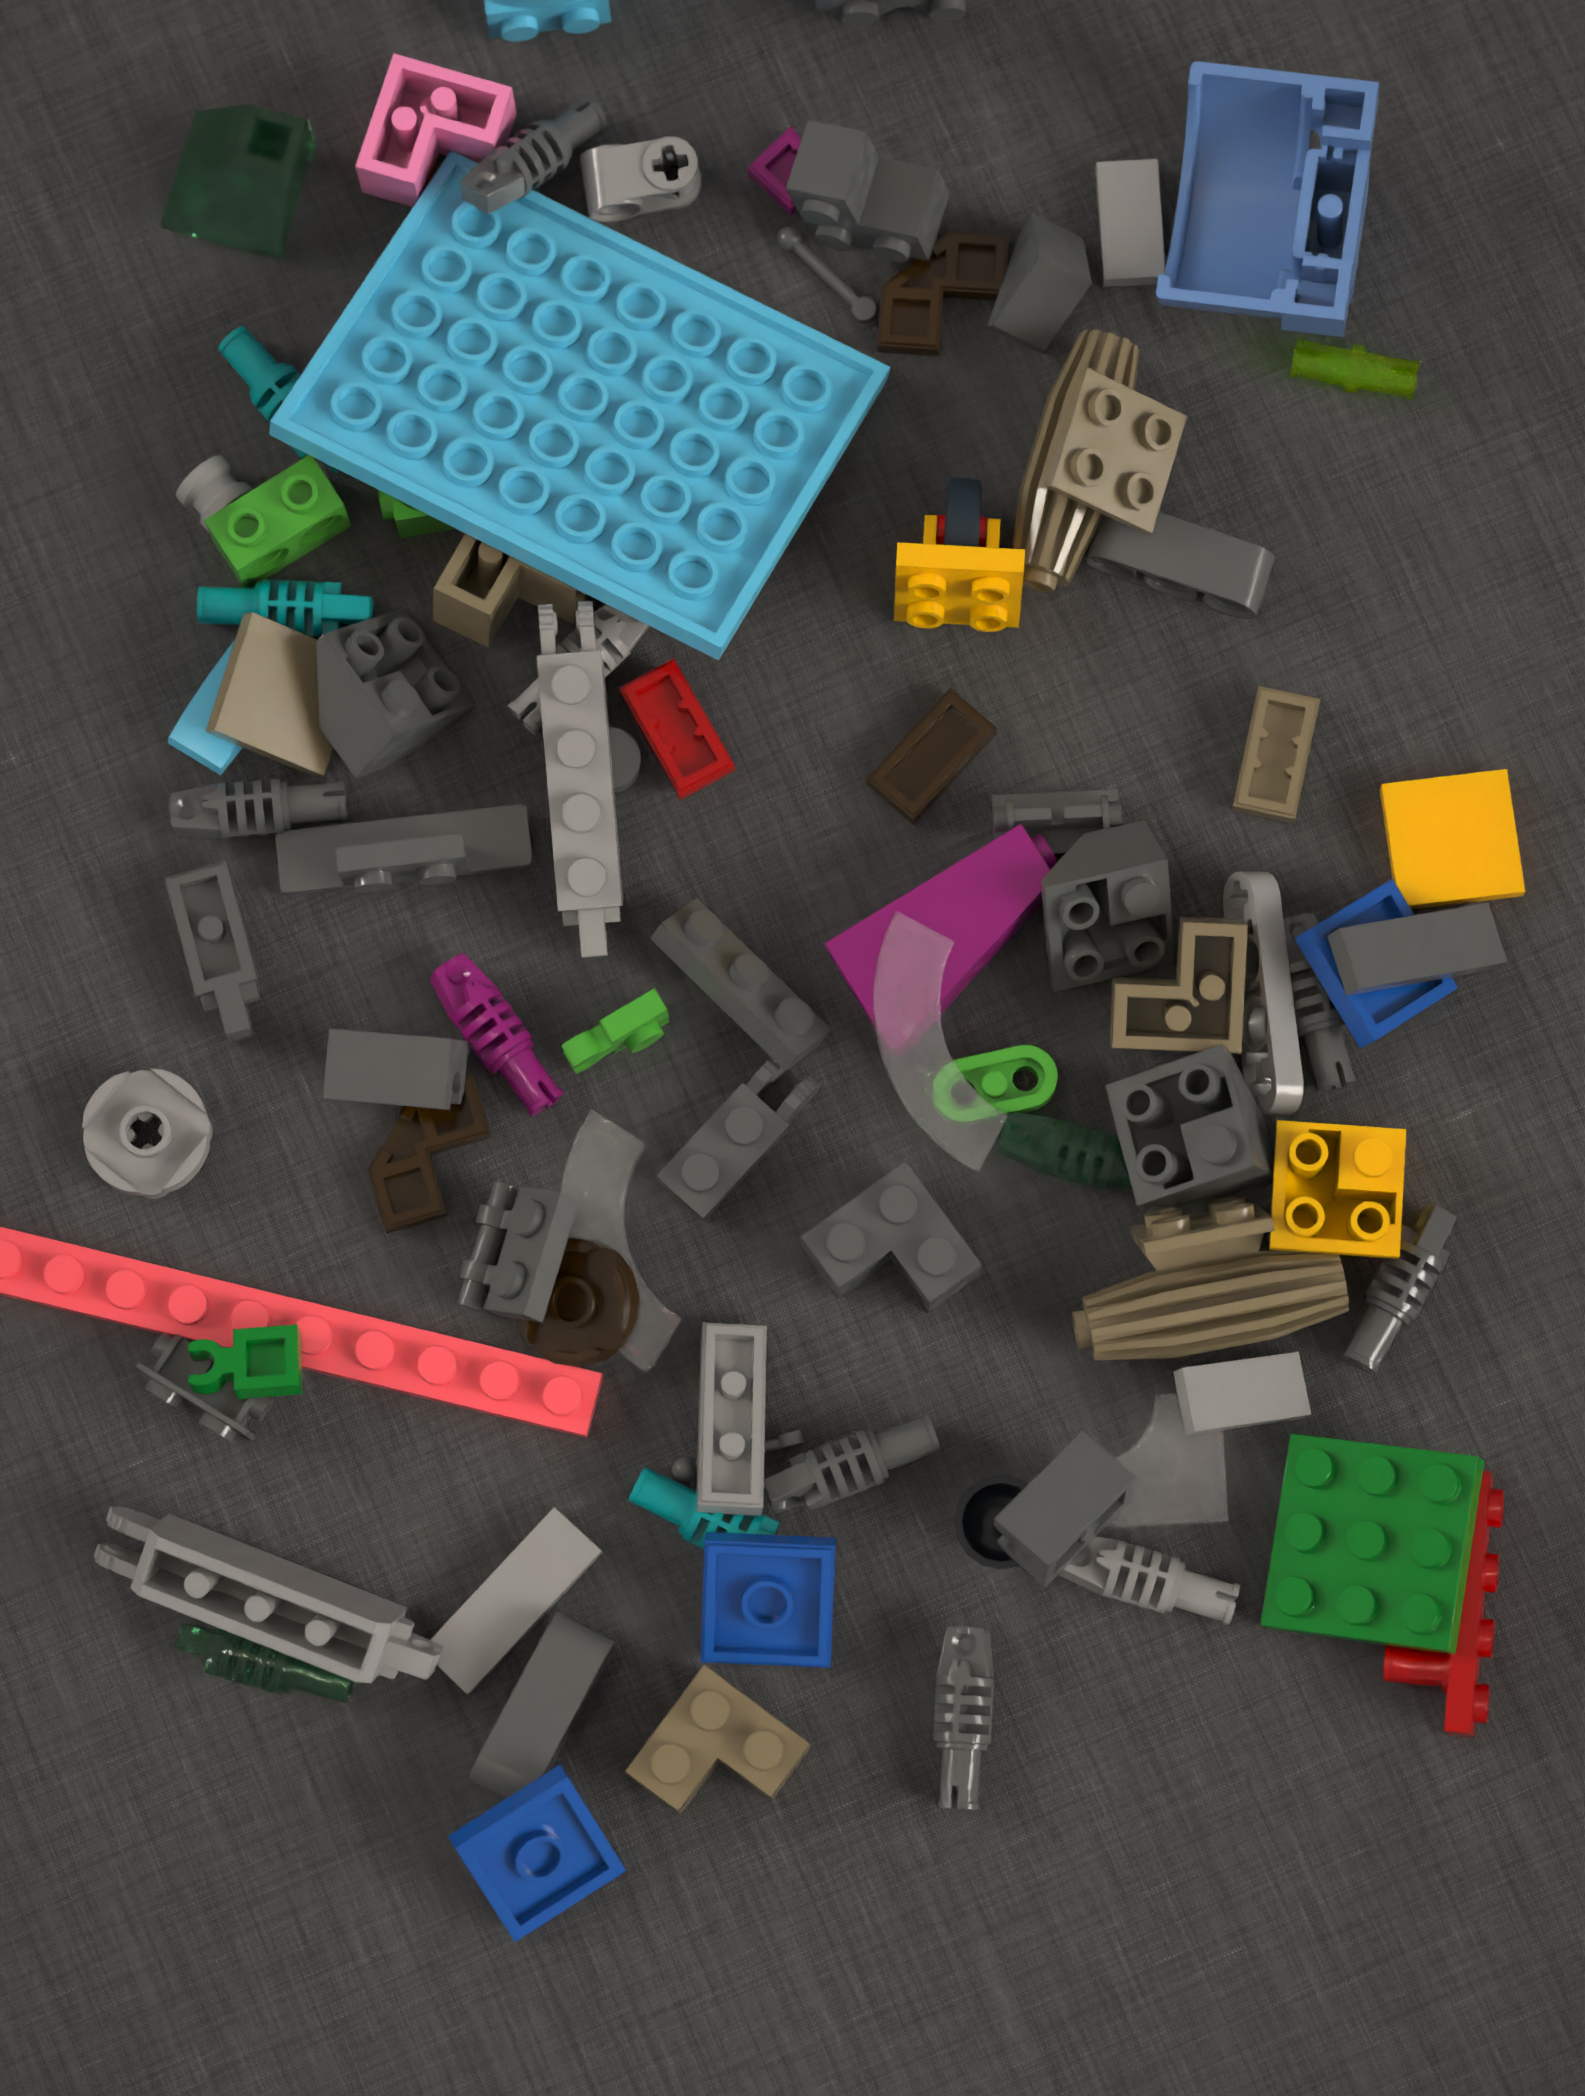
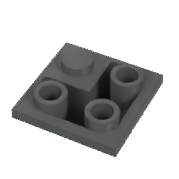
[316,608,475,778]
[1041,820,1175,992]
[1105,1044,1274,1208]

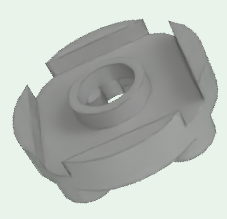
[82,1068,213,1199]

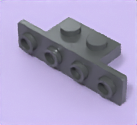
[275,804,533,895]

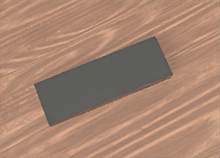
[1327,903,1507,996]

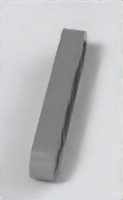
[1223,871,1304,1115]

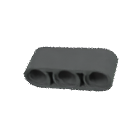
[1083,512,1276,619]
[468,1611,616,1799]

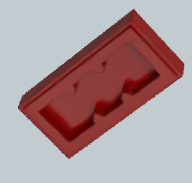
[618,658,735,800]

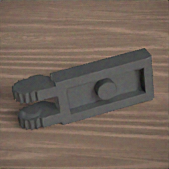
[656,1058,820,1222]

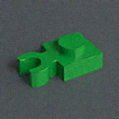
[188,1324,303,1399]

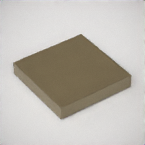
[205,612,333,777]

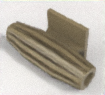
[1012,329,1187,593]
[1072,1195,1349,1361]

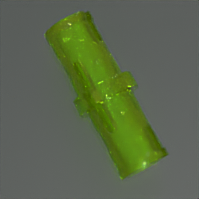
[1289,337,1420,401]

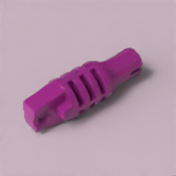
[429,953,564,1118]

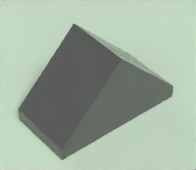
[987,212,1092,353]

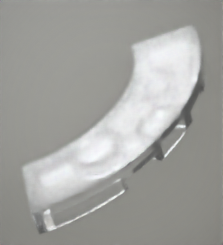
[873,912,1008,1173]
[561,1109,682,1375]

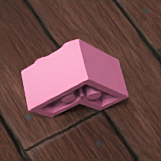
[355,53,517,207]

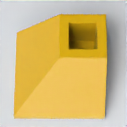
[1269,1120,1406,1259]

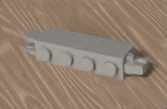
[536,601,623,958]
[94,1506,443,1683]

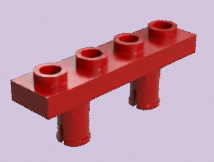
[1383,1471,1504,1738]

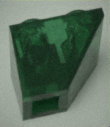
[161,104,315,259]

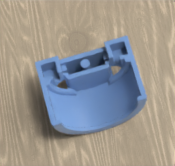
[1156,61,1379,337]

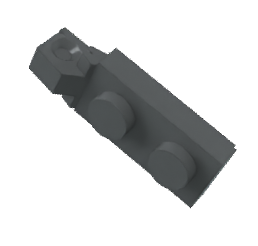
[165,861,261,1043]

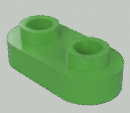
[931,1045,1058,1126]

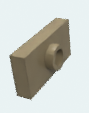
[1231,686,1320,824]

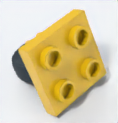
[894,477,1025,632]

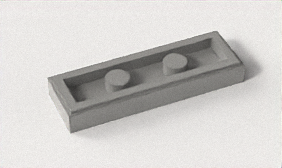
[696,1322,767,1516]
[430,1507,603,1696]

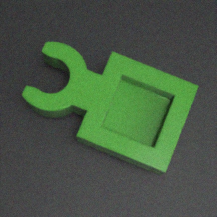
[561,988,670,1074]

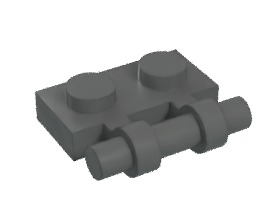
[457,1182,580,1323]

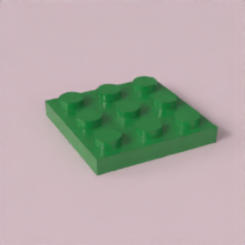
[1260,1433,1485,1654]

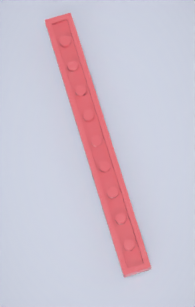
[0,1227,603,1438]

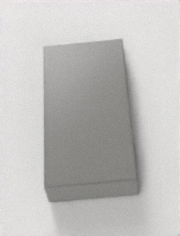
[1095,159,1165,287]
[1173,1352,1311,1435]

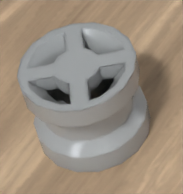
[176,455,253,534]

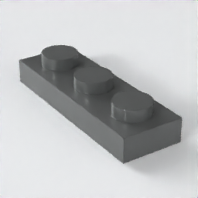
[650,898,832,1071]

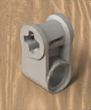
[579,137,702,222]

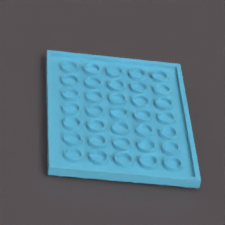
[269,150,890,661]

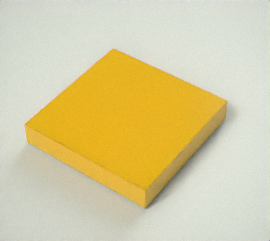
[1379,769,1525,910]

